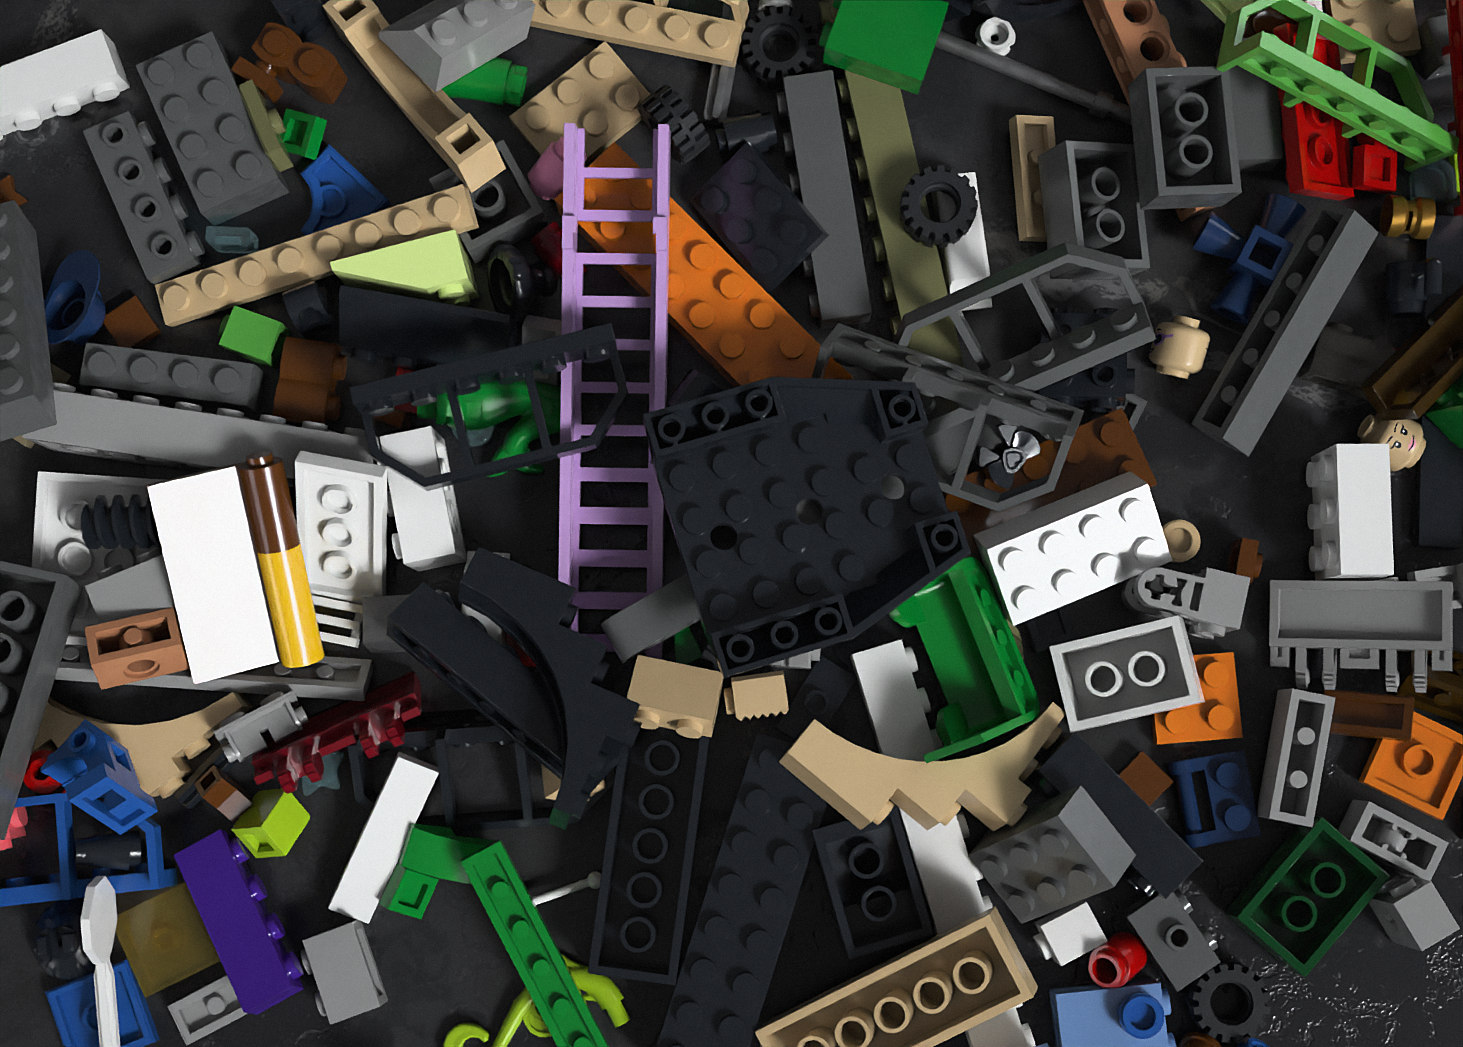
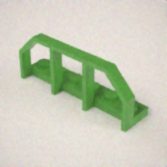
[1216,0,1459,172]

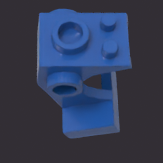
[40,719,158,835]

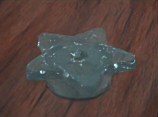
[302,752,344,796]

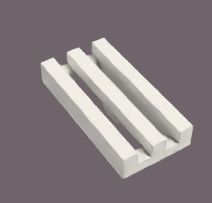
[312,595,363,648]

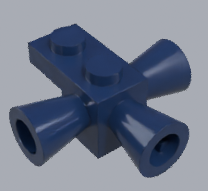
[1191,193,1307,325]

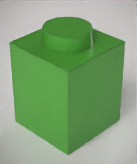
[218,305,291,369]

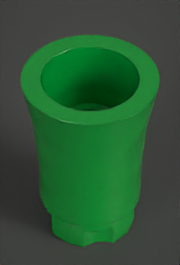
[442,57,528,107]

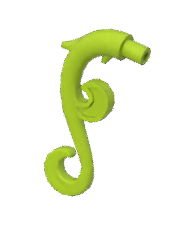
[443,954,630,1047]

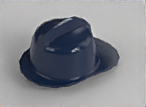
[44,250,106,345]

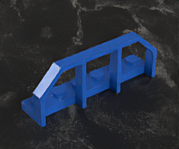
[0,792,178,907]

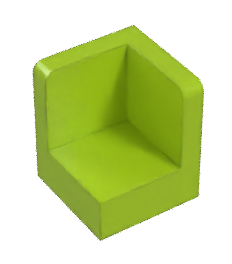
[231,788,310,858]

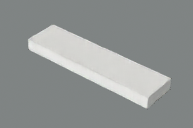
[328,752,439,924]

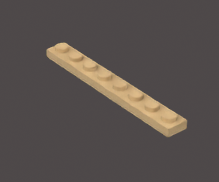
[155,184,479,327]

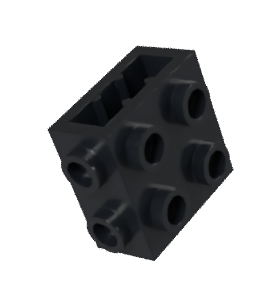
[1039,307,1136,412]

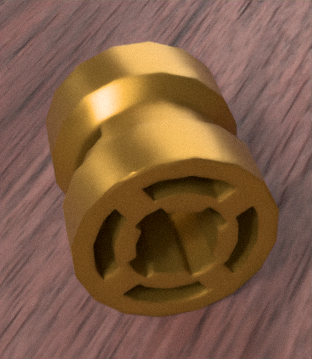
[1380,195,1436,239]

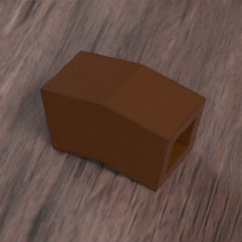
[194,765,253,823]

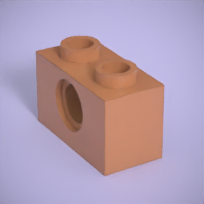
[84,607,189,690]

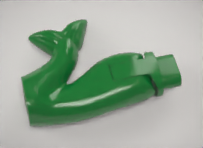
[417,380,561,477]

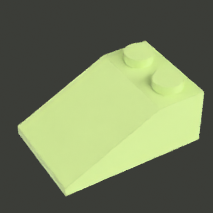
[330,229,479,307]

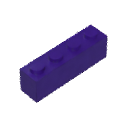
[174,829,304,1015]

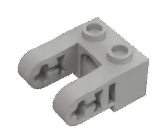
[1121,567,1250,639]

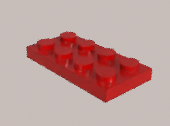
[1273,23,1354,201]

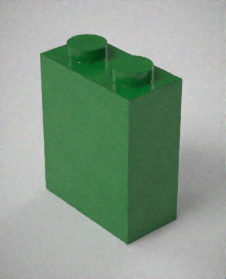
[819,0,949,95]

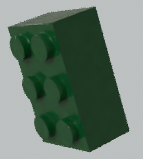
[1224,816,1390,977]

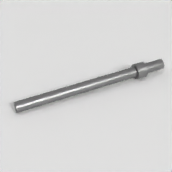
[935,31,1132,125]

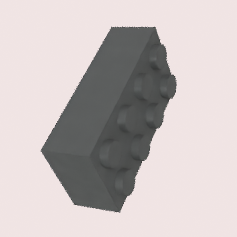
[136,31,290,226]

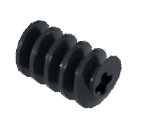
[81,494,161,549]

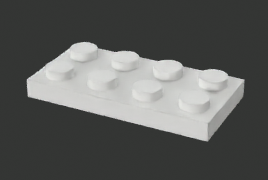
[295,451,387,605]

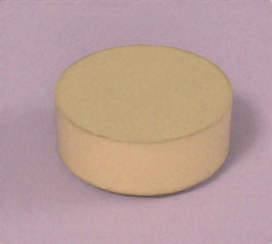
[1162,520,1201,563]

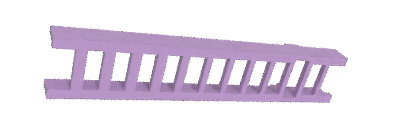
[558,123,671,660]

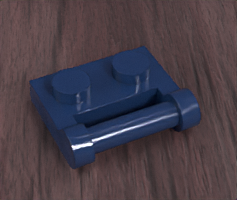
[1167,750,1261,848]

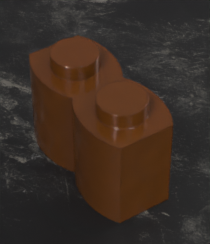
[252,23,348,104]
[273,336,347,430]

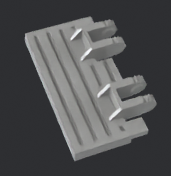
[1269,580,1453,693]

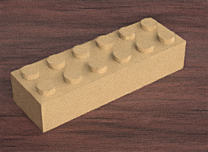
[755,906,1038,1047]

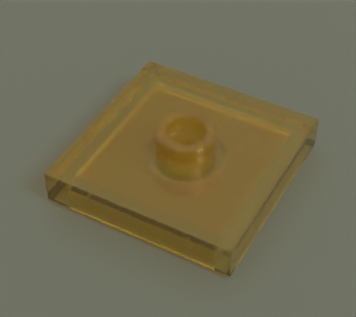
[115,882,220,998]

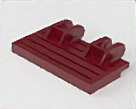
[251,671,421,794]

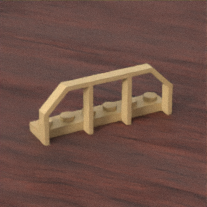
[530,0,749,68]

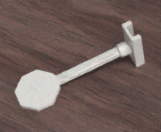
[80,876,120,1047]

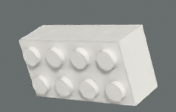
[973,471,1172,626]

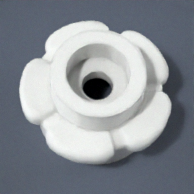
[975,17,1016,56]

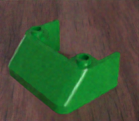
[889,557,1040,763]

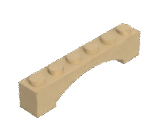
[322,0,506,193]

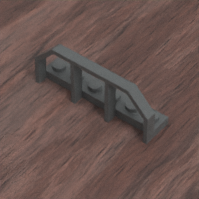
[893,242,1156,438]
[812,323,1084,512]

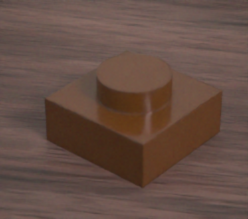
[231,56,284,104]
[1227,538,1263,584]

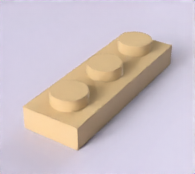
[1009,115,1056,242]

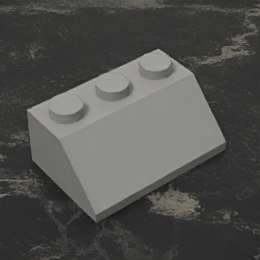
[378,0,535,92]

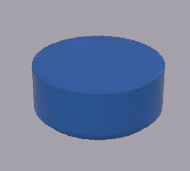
[1117,992,1164,1039]

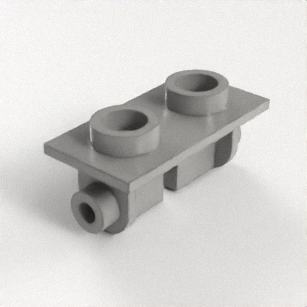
[213,690,309,763]

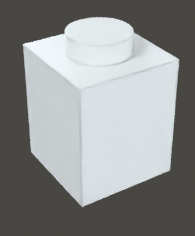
[1033,900,1108,966]

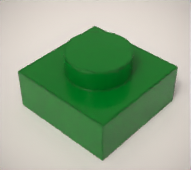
[280,108,327,160]
[379,863,439,919]

